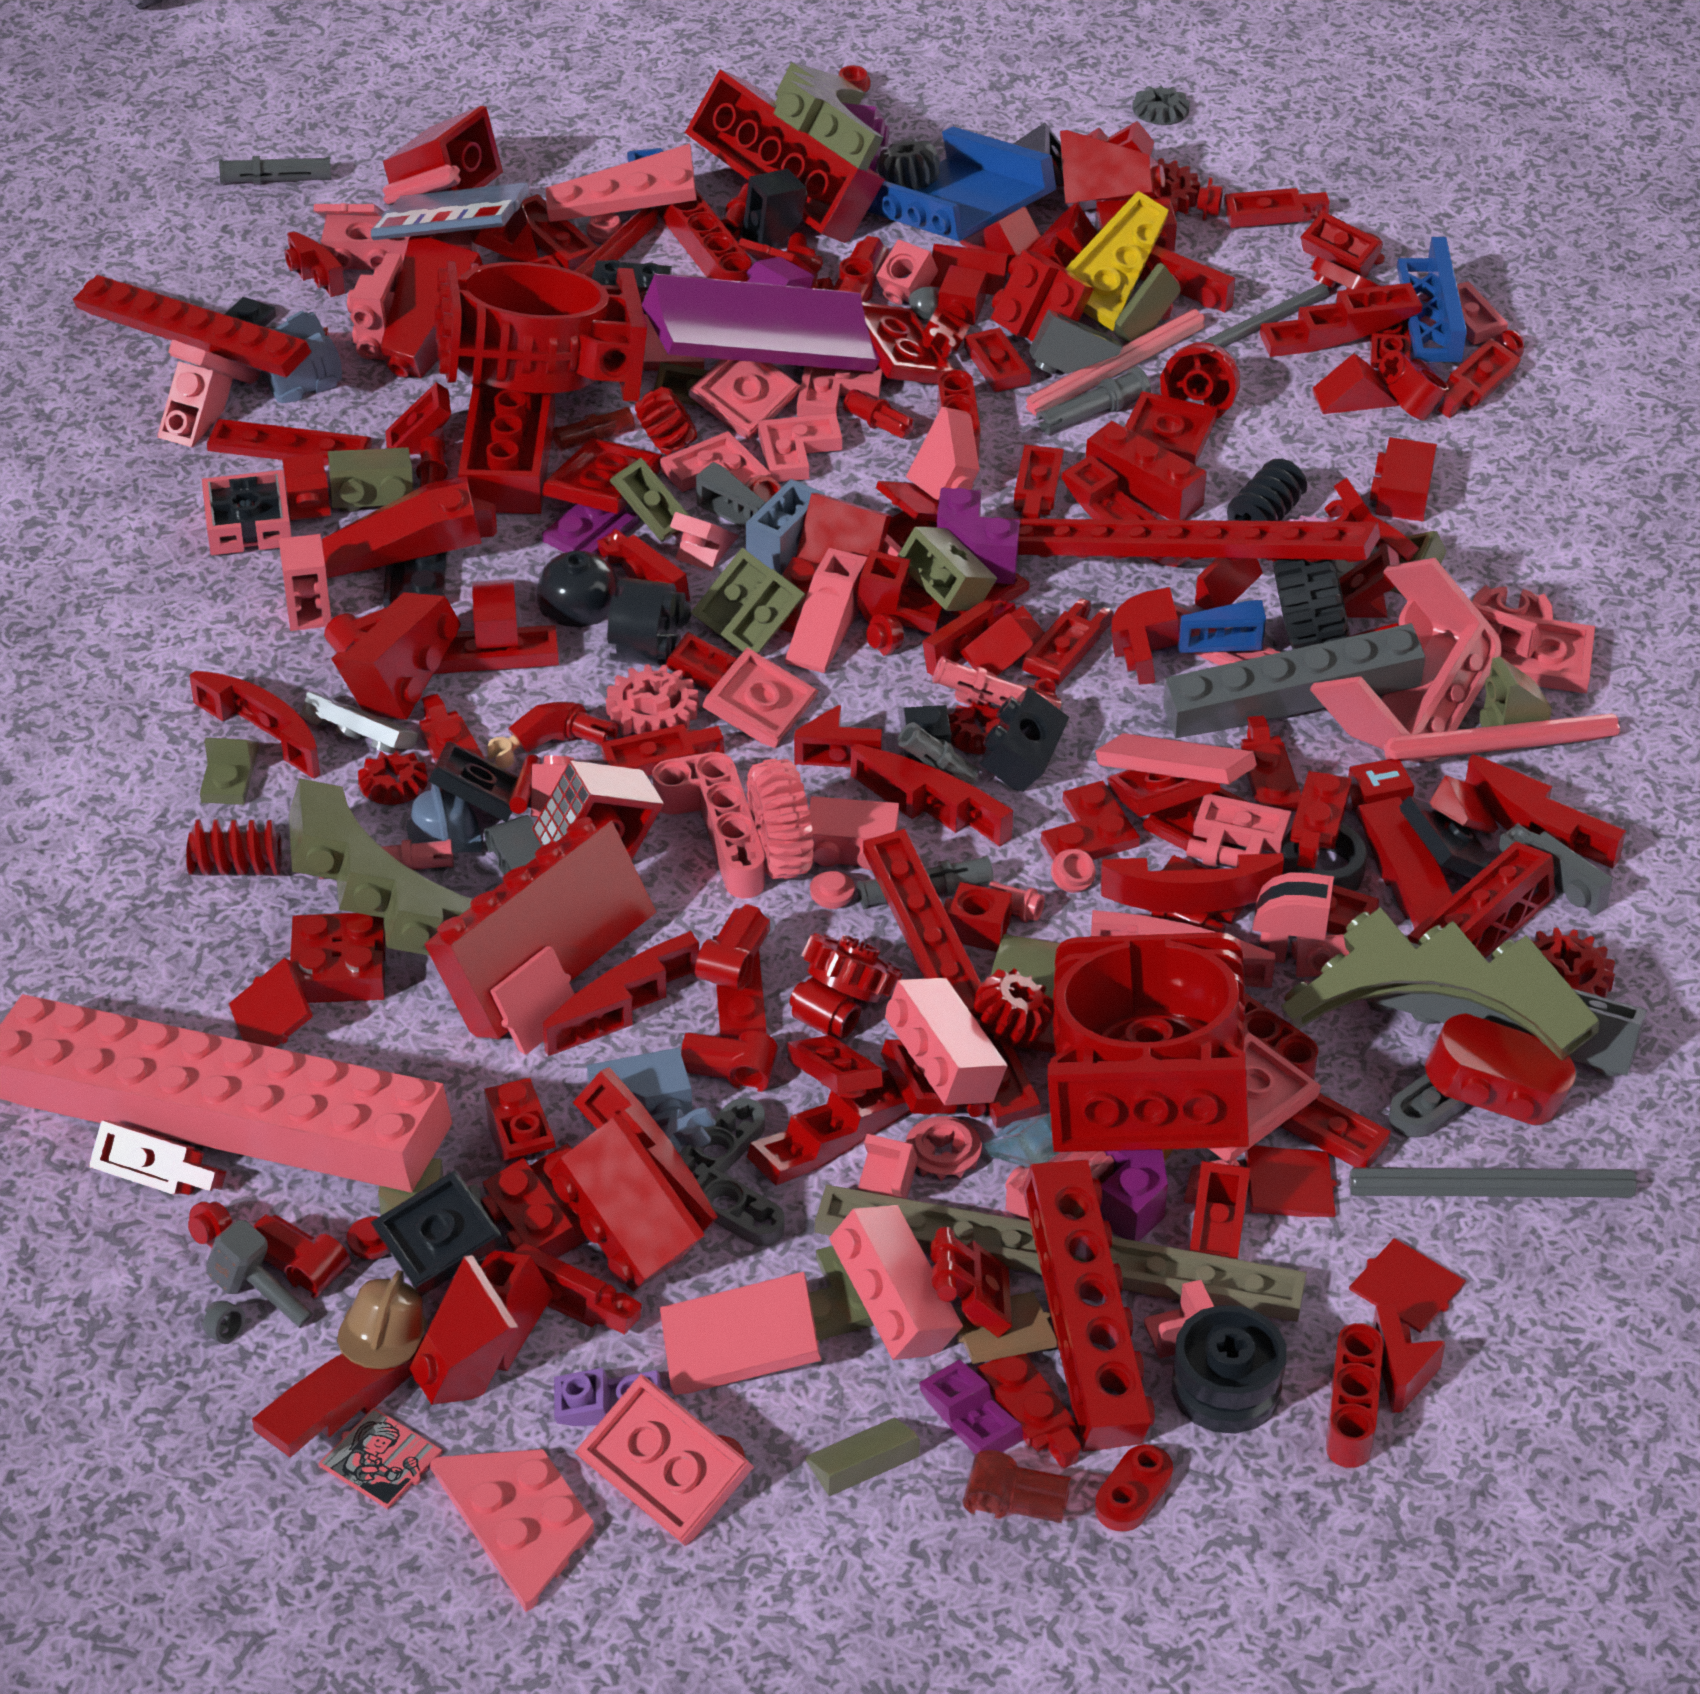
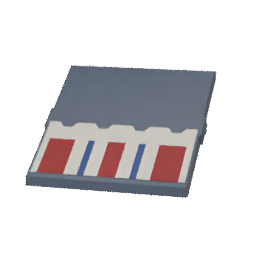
[371,182,529,240]

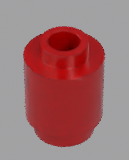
[789,977,861,1039]

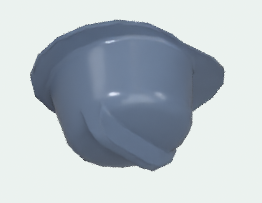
[406,784,482,853]

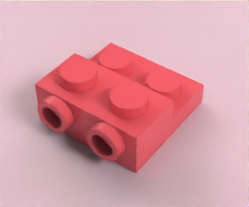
[347,253,403,360]

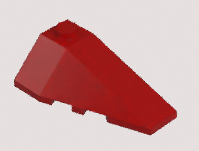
[321,475,482,578]

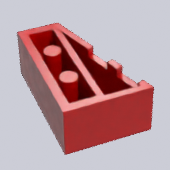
[331,592,461,720]

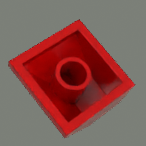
[409,1255,518,1405]

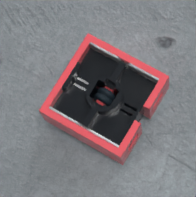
[202,470,291,555]

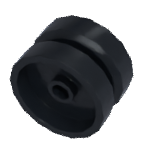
[1171,1305,1287,1434]

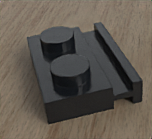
[383,551,448,608]

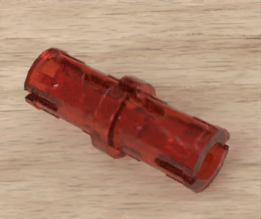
[552,406,635,452]

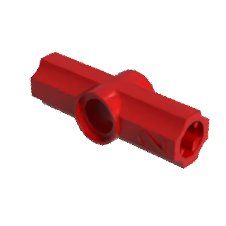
[832,235,889,302]

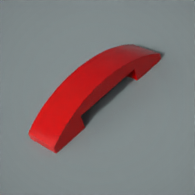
[1062,455,1189,567]
[189,670,320,779]
[1100,853,1284,913]

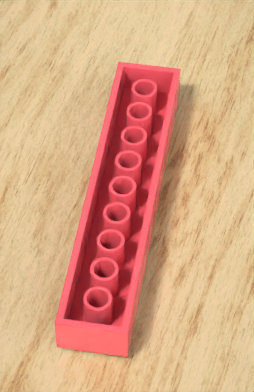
[0,994,453,1193]

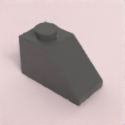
[1029,309,1123,374]

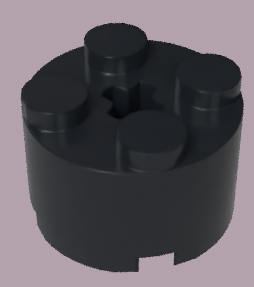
[607,577,686,667]

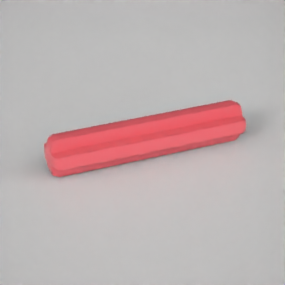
[382,165,461,204]

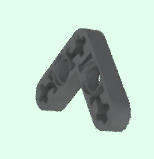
[679,1098,785,1246]

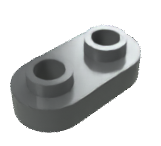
[1389,1073,1467,1138]

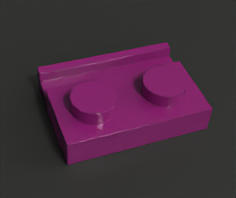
[542,504,640,556]

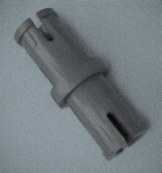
[898,722,978,785]

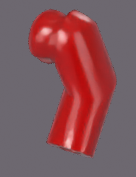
[786,233,823,273]

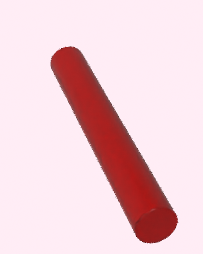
[509,754,541,814]

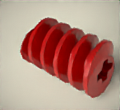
[186,819,282,875]

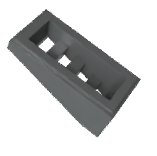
[696,462,766,529]

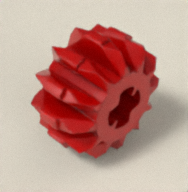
[635,386,697,456]
[972,968,1054,1048]

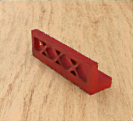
[1408,841,1555,959]

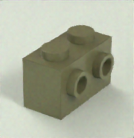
[328,448,413,511]

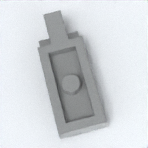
[299,691,419,754]

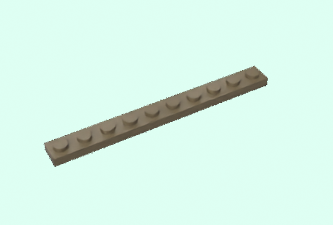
[815,1184,1307,1322]

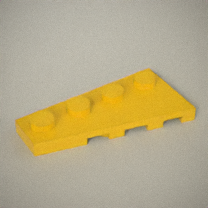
[1066,191,1169,331]

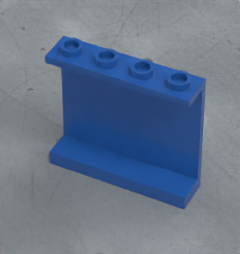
[867,126,1056,242]

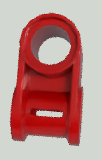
[1378,350,1448,421]

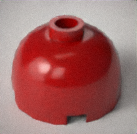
[1160,342,1240,418]

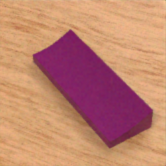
[642,273,880,372]

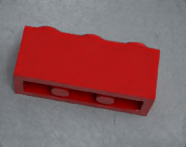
[1086,421,1207,520]

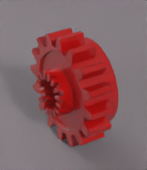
[801,933,903,1003]

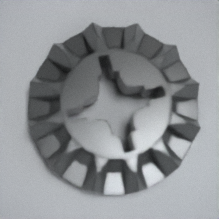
[1132,85,1190,125]

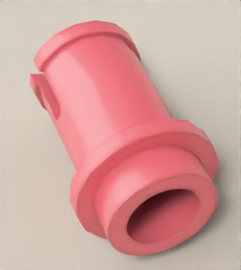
[989,881,1045,923]

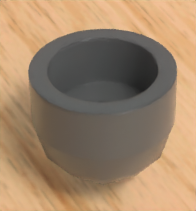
[909,287,939,320]
[201,1300,246,1344]

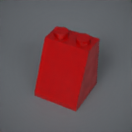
[383,106,503,192]

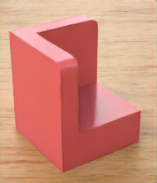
[858,1134,918,1199]
[1144,1280,1214,1359]

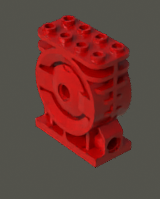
[434,261,647,402]
[1047,932,1249,1152]

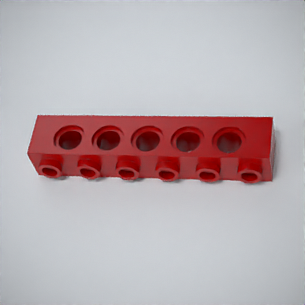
[1022,1160,1155,1452]

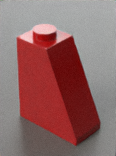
[1060,130,1165,210]

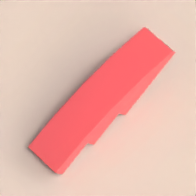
[1090,910,1275,988]

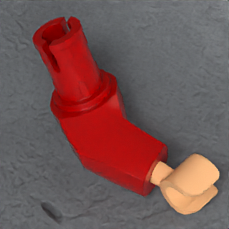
[487,701,618,769]

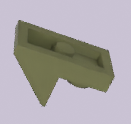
[200,737,259,805]

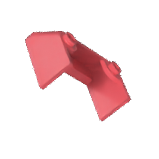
[1310,558,1501,763]

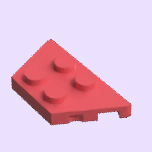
[430,1449,594,1612]

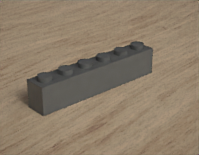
[1163,623,1426,738]
[1363,942,1647,1076]

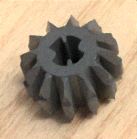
[877,139,940,190]

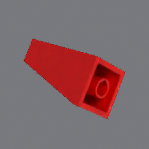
[380,235,483,378]

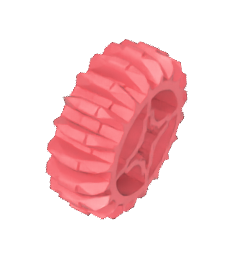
[746,758,814,879]

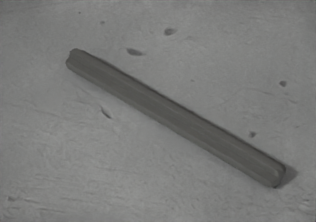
[1349,1167,1637,1198]

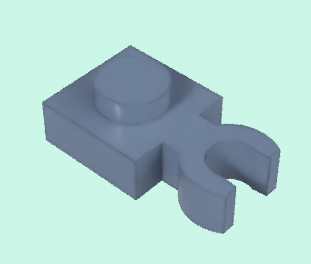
[651,1108,716,1153]

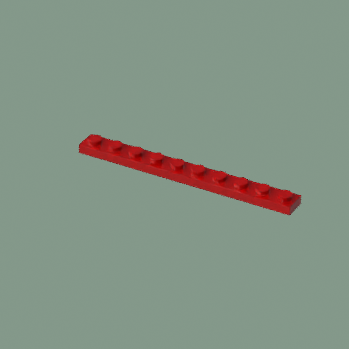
[1004,518,1380,562]

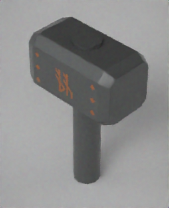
[206,1220,313,1328]

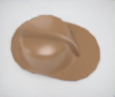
[337,1270,427,1369]

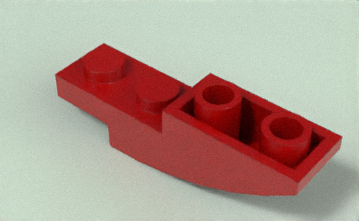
[1465,754,1626,869]

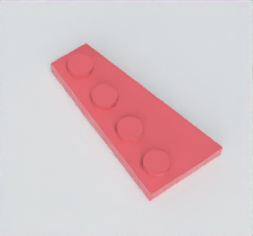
[546,143,697,222]

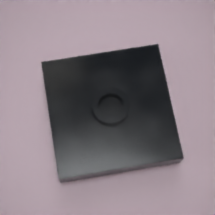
[428,741,518,822]
[1399,796,1493,879]
[371,1170,506,1297]

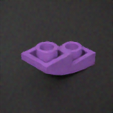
[554,1368,663,1426]

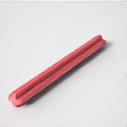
[1026,309,1205,416]
[1383,713,1620,761]

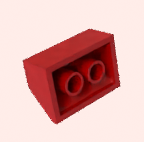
[549,1113,705,1292]

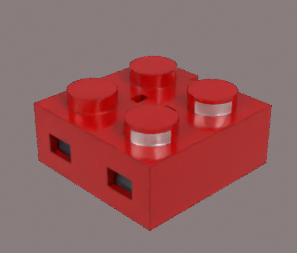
[290,913,386,1003]

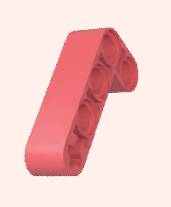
[652,752,765,899]

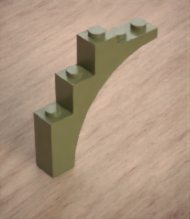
[773,62,884,171]
[288,778,473,956]
[1281,907,1599,1061]

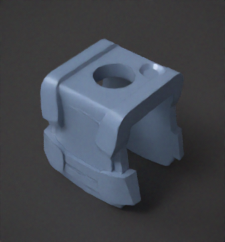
[261,310,342,403]

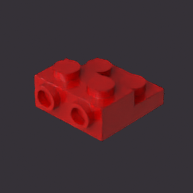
[990,250,1094,342]
[481,1143,588,1258]

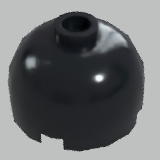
[537,551,620,627]

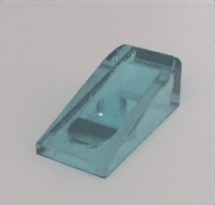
[982,1113,1060,1168]

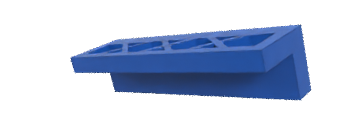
[1397,237,1467,362]

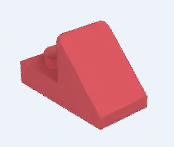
[670,512,739,571]

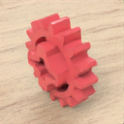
[606,664,699,736]

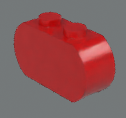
[1425,1013,1576,1126]

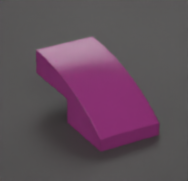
[919,1359,1024,1464]

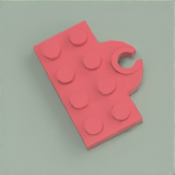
[1472,585,1595,694]

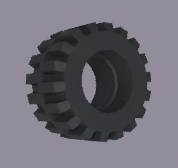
[1273,559,1350,649]

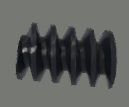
[1227,458,1308,521]

